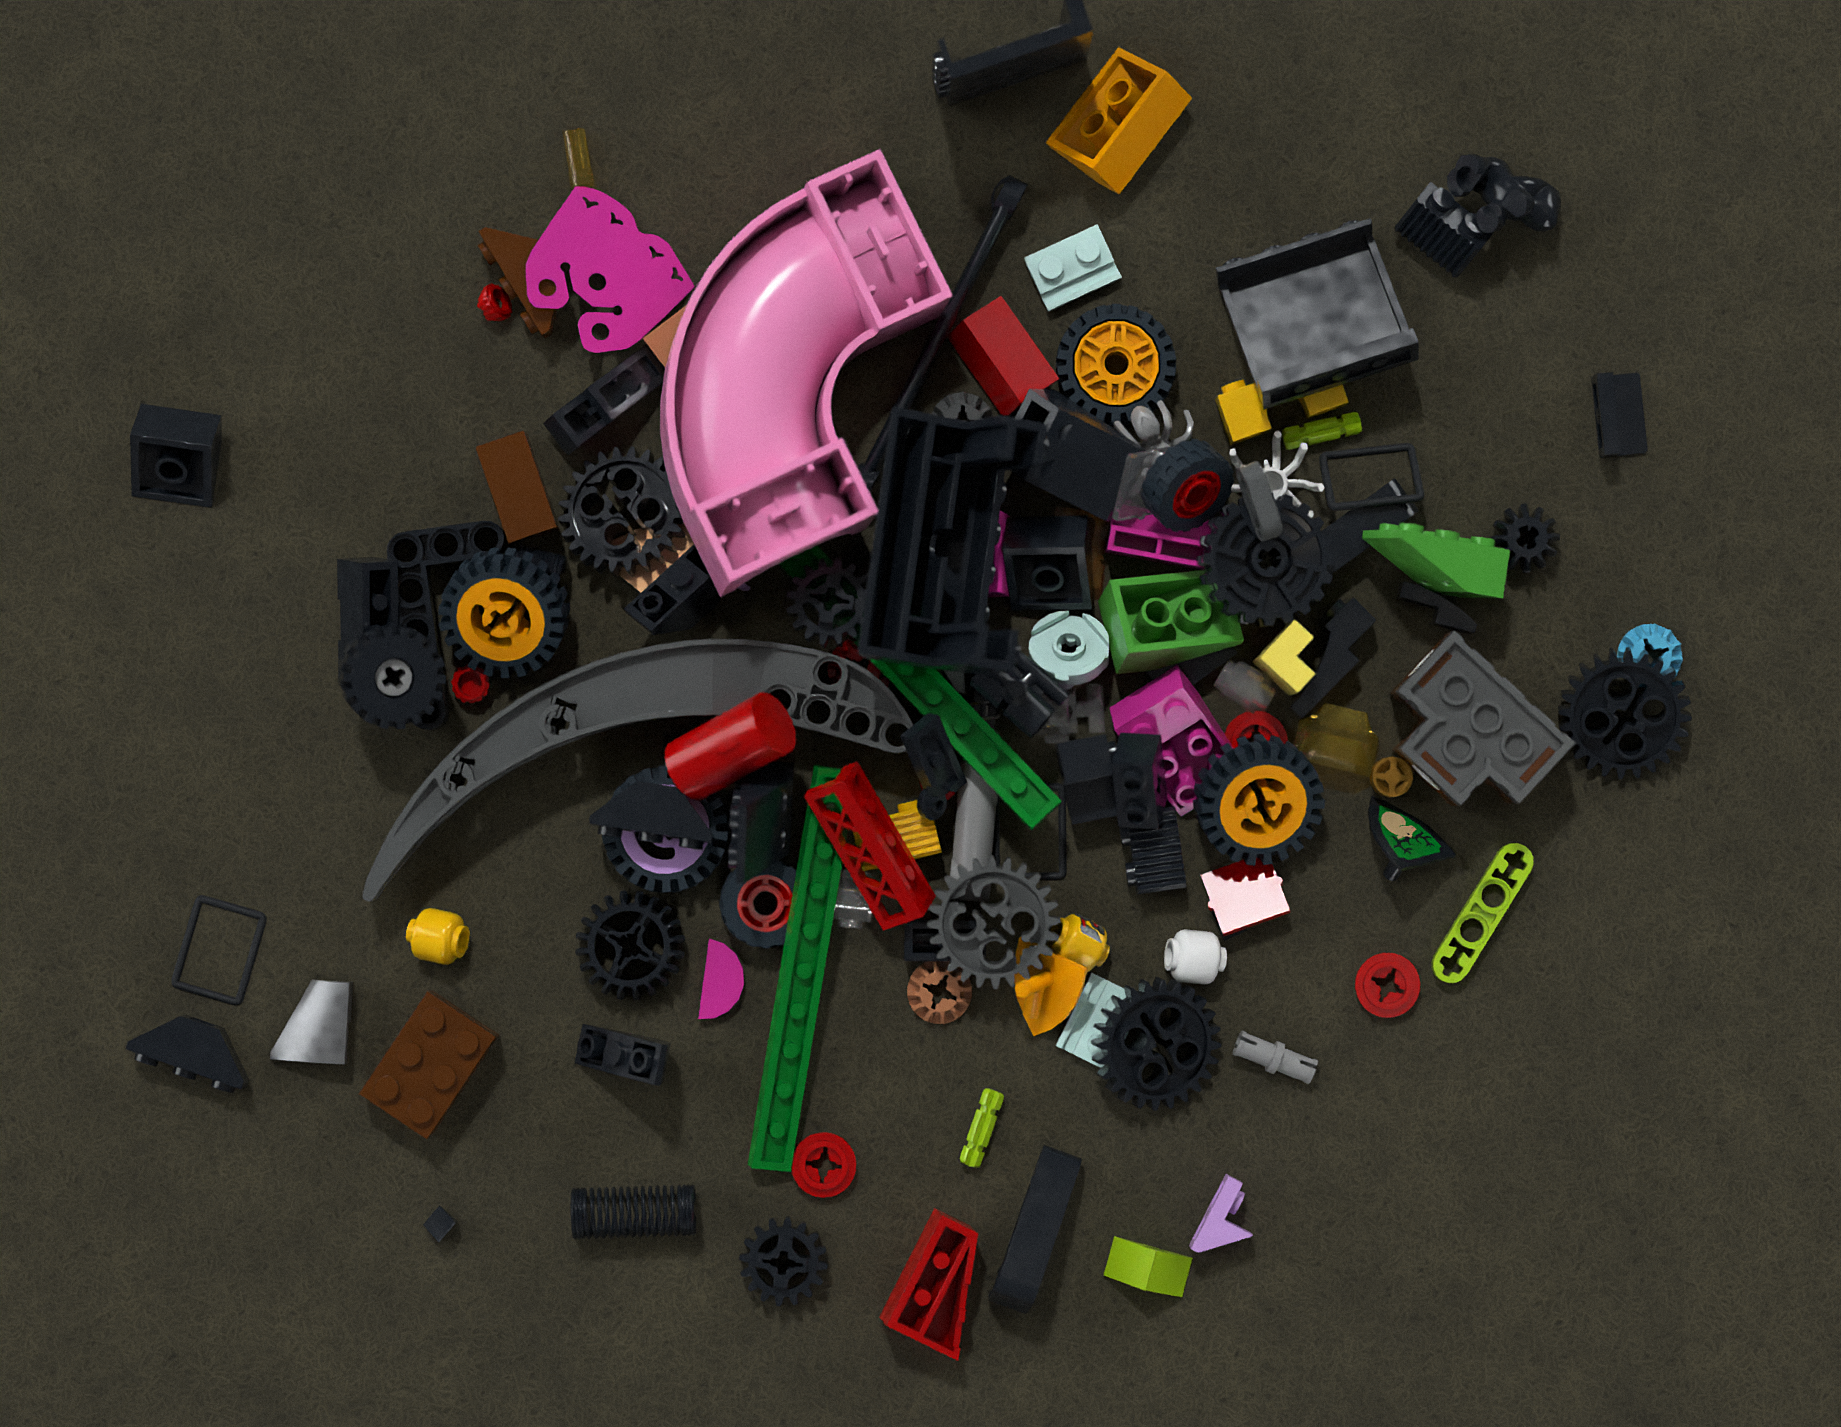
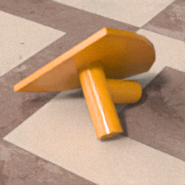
[1014,937,1088,1036]

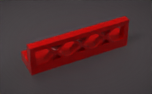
[804,761,936,931]

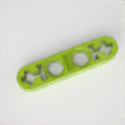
[1431,843,1533,983]

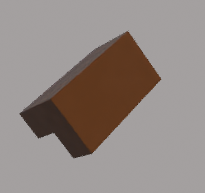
[475,430,560,545]

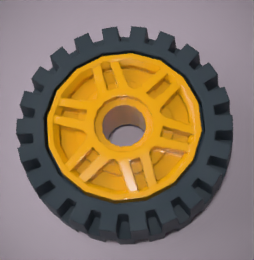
[1056,304,1176,425]

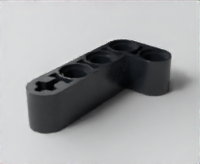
[988,1145,1082,1314]

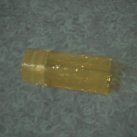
[563,128,595,189]

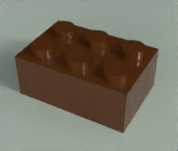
[359,990,499,1139]

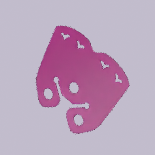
[526,186,695,353]

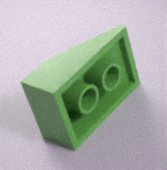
[1098,570,1244,674]

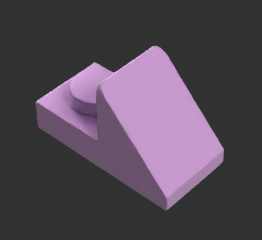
[1189,1174,1253,1253]

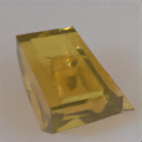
[1294,703,1379,777]

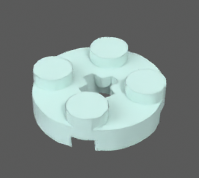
[1029,611,1109,690]

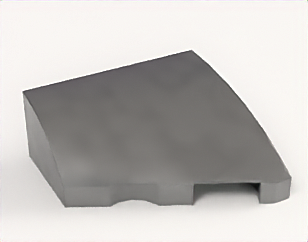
[270,980,353,1065]

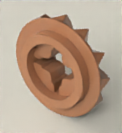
[907,961,972,1024]

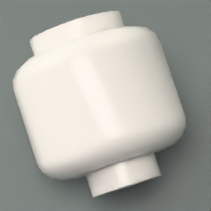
[1164,929,1227,984]

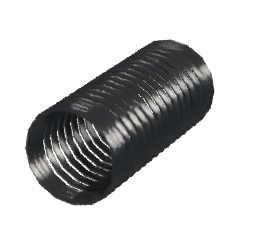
[571,1184,696,1240]

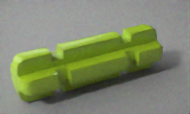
[1282,412,1362,450]
[960,1088,1004,1168]

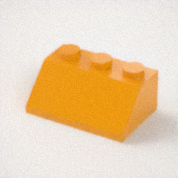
[1046,47,1192,194]

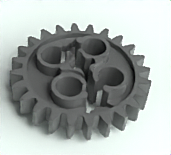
[927,855,1060,989]

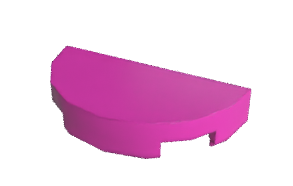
[698,938,744,1019]

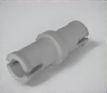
[1232,1030,1318,1084]

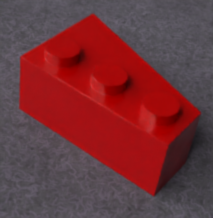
[879,1208,978,1361]

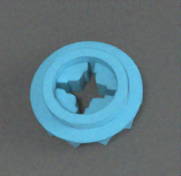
[1617,624,1683,688]

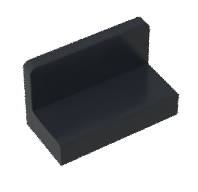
[1591,372,1648,458]

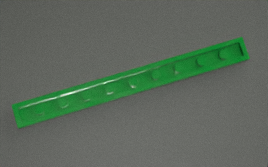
[778,545,1062,831]
[748,765,848,1172]

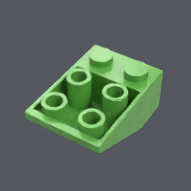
[1362,523,1510,599]

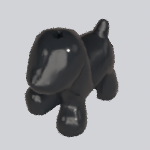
[1447,154,1561,233]

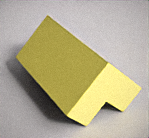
[1252,620,1315,696]

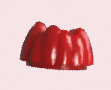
[477,283,512,321]
[451,664,490,704]

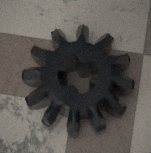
[1490,504,1560,573]

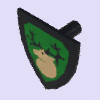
[1368,796,1456,881]

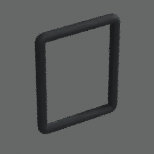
[1319,443,1425,511]
[992,783,1067,880]
[171,895,267,1006]

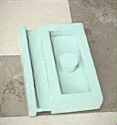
[1024,224,1122,312]
[1056,972,1129,1068]

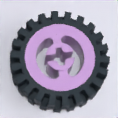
[602,766,729,893]

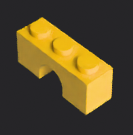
[1215,379,1348,445]

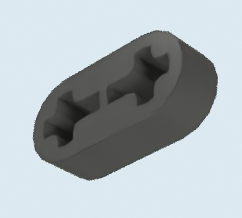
[1236,461,1283,542]

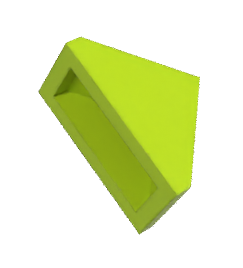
[1104,1236,1193,1297]

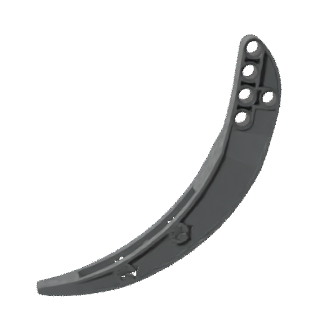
[362,639,913,901]

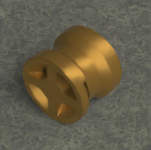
[1369,757,1413,797]

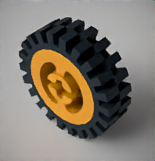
[438,547,570,678]
[1193,734,1325,865]

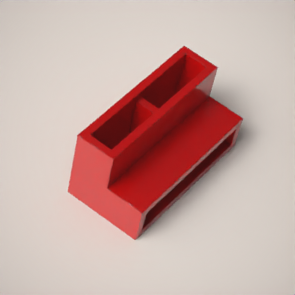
[947,296,1059,417]

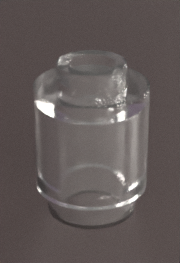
[1213,659,1276,714]

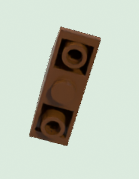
[478,227,558,339]

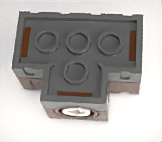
[1389,631,1575,806]

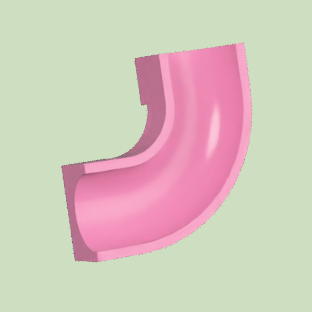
[660,149,953,597]

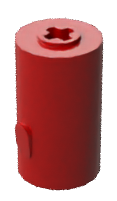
[665,692,796,801]

